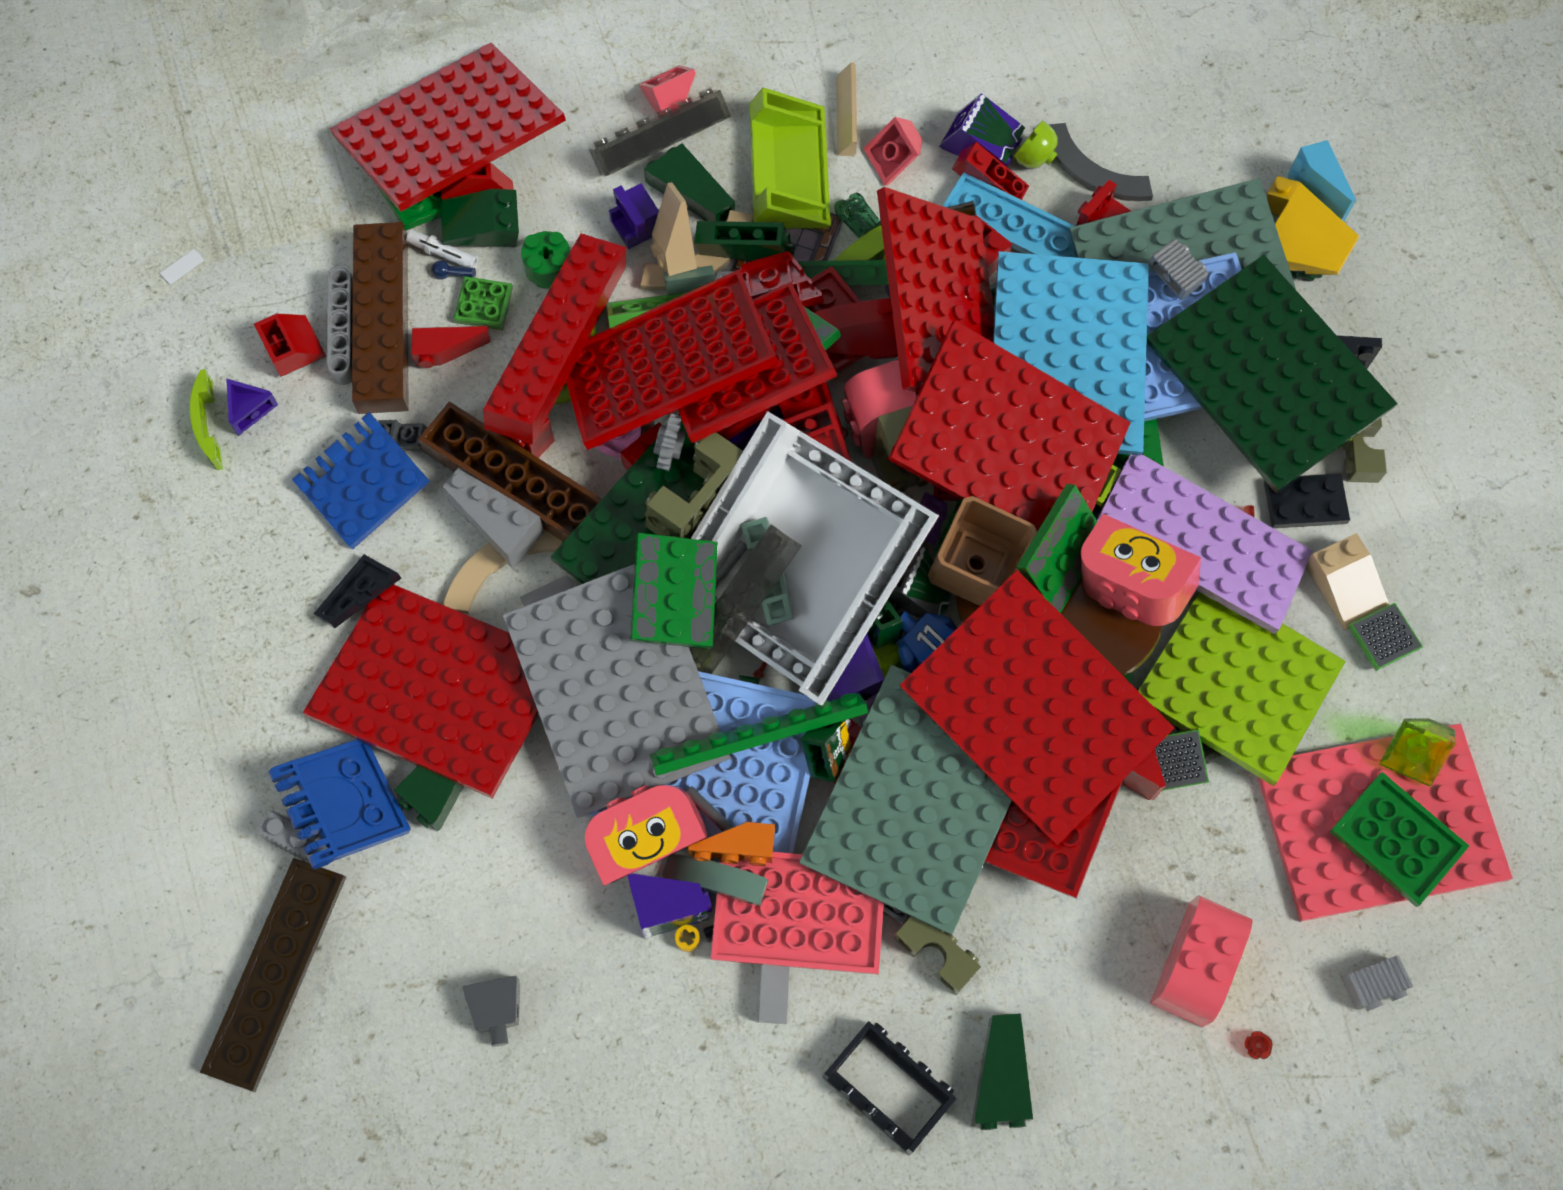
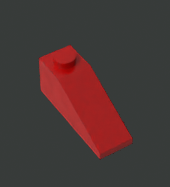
[411,326,491,368]

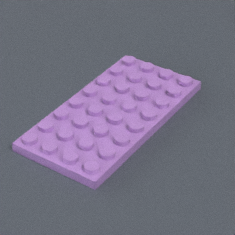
[1096,455,1313,634]

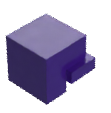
[609,183,659,250]

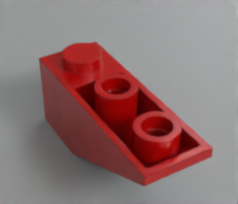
[952,142,1029,200]

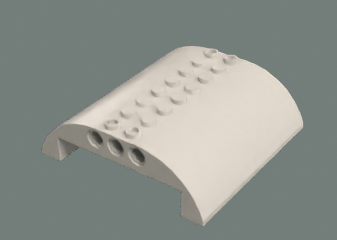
[691,411,939,705]

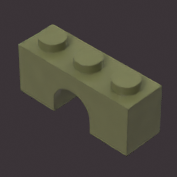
[1342,418,1387,483]
[894,917,981,995]

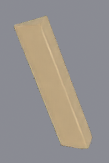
[837,62,857,156]

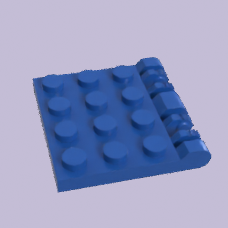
[292,412,430,549]
[268,740,411,869]

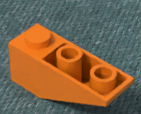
[688,822,775,866]

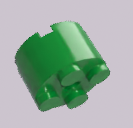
[521,231,570,289]

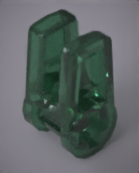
[834,192,881,238]

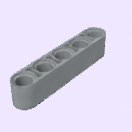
[327,266,353,385]

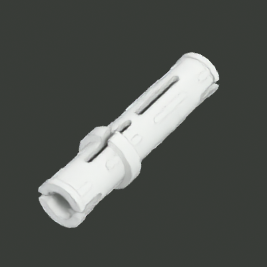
[406,229,479,268]

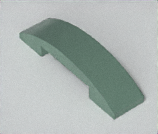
[741,517,794,626]
[661,854,769,906]

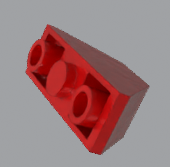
[441,162,514,199]

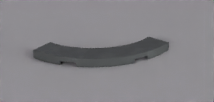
[1048,123,1153,201]

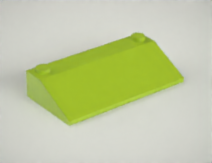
[749,87,831,229]

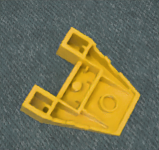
[1267,176,1359,275]

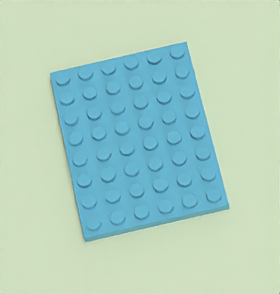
[993,251,1149,455]

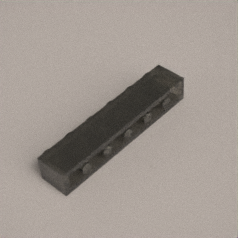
[589,87,731,177]
[689,524,802,674]

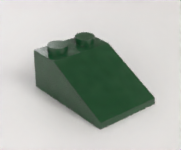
[441,189,519,247]

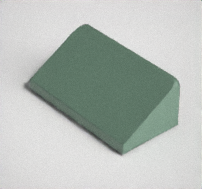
[664,265,715,295]

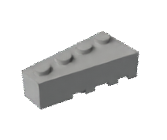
[442,468,544,569]

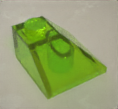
[1379,718,1456,787]

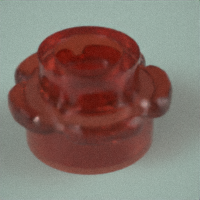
[1244,1031,1273,1059]

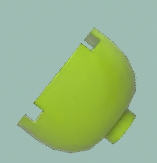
[1013,120,1058,169]

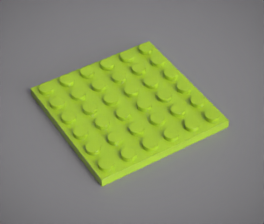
[1138,592,1346,786]

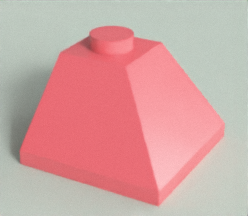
[639,65,696,117]
[863,117,922,186]

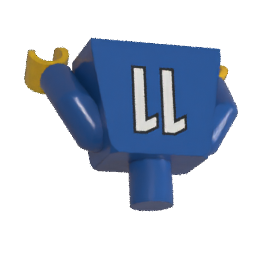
[897,611,957,673]

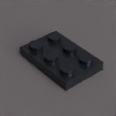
[1264,474,1350,529]

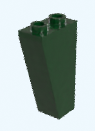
[644,143,735,221]
[694,221,795,262]
[394,766,464,831]
[972,1013,1033,1130]

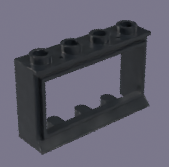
[822,1021,957,1155]

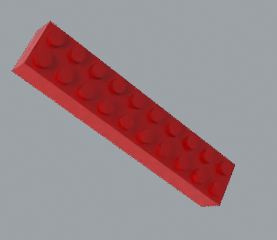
[483,233,626,445]

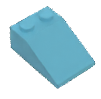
[1288,140,1356,221]

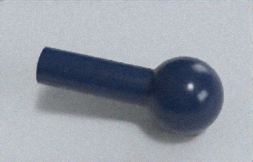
[431,260,476,280]

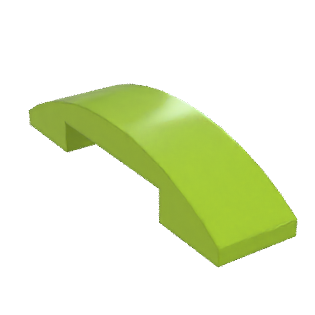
[833,225,885,261]
[190,369,223,470]

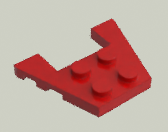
[740,251,824,307]

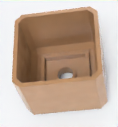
[928,496,1037,606]

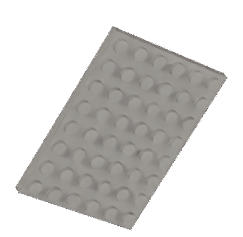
[503,564,731,818]

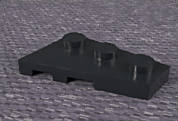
[313,554,402,629]

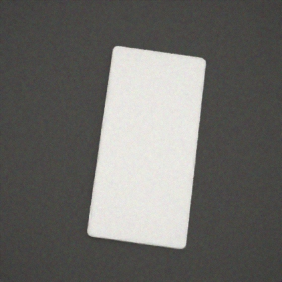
[160,249,205,285]

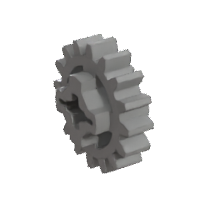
[653,413,686,471]

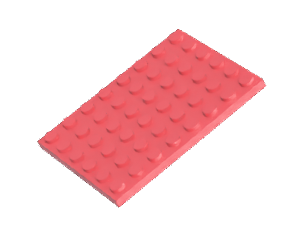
[1257,723,1513,922]

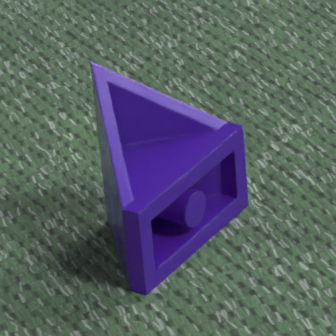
[226,378,278,436]

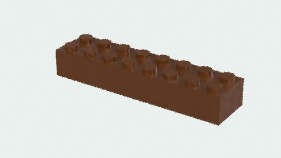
[352,222,409,414]
[418,401,602,542]

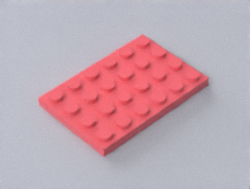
[711,852,884,975]

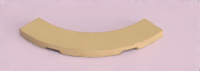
[641,210,753,290]
[443,530,563,614]

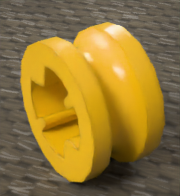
[675,925,700,952]

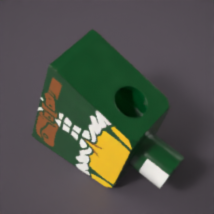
[800,719,852,782]

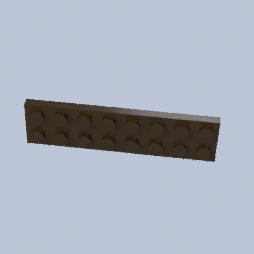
[200,858,346,1092]

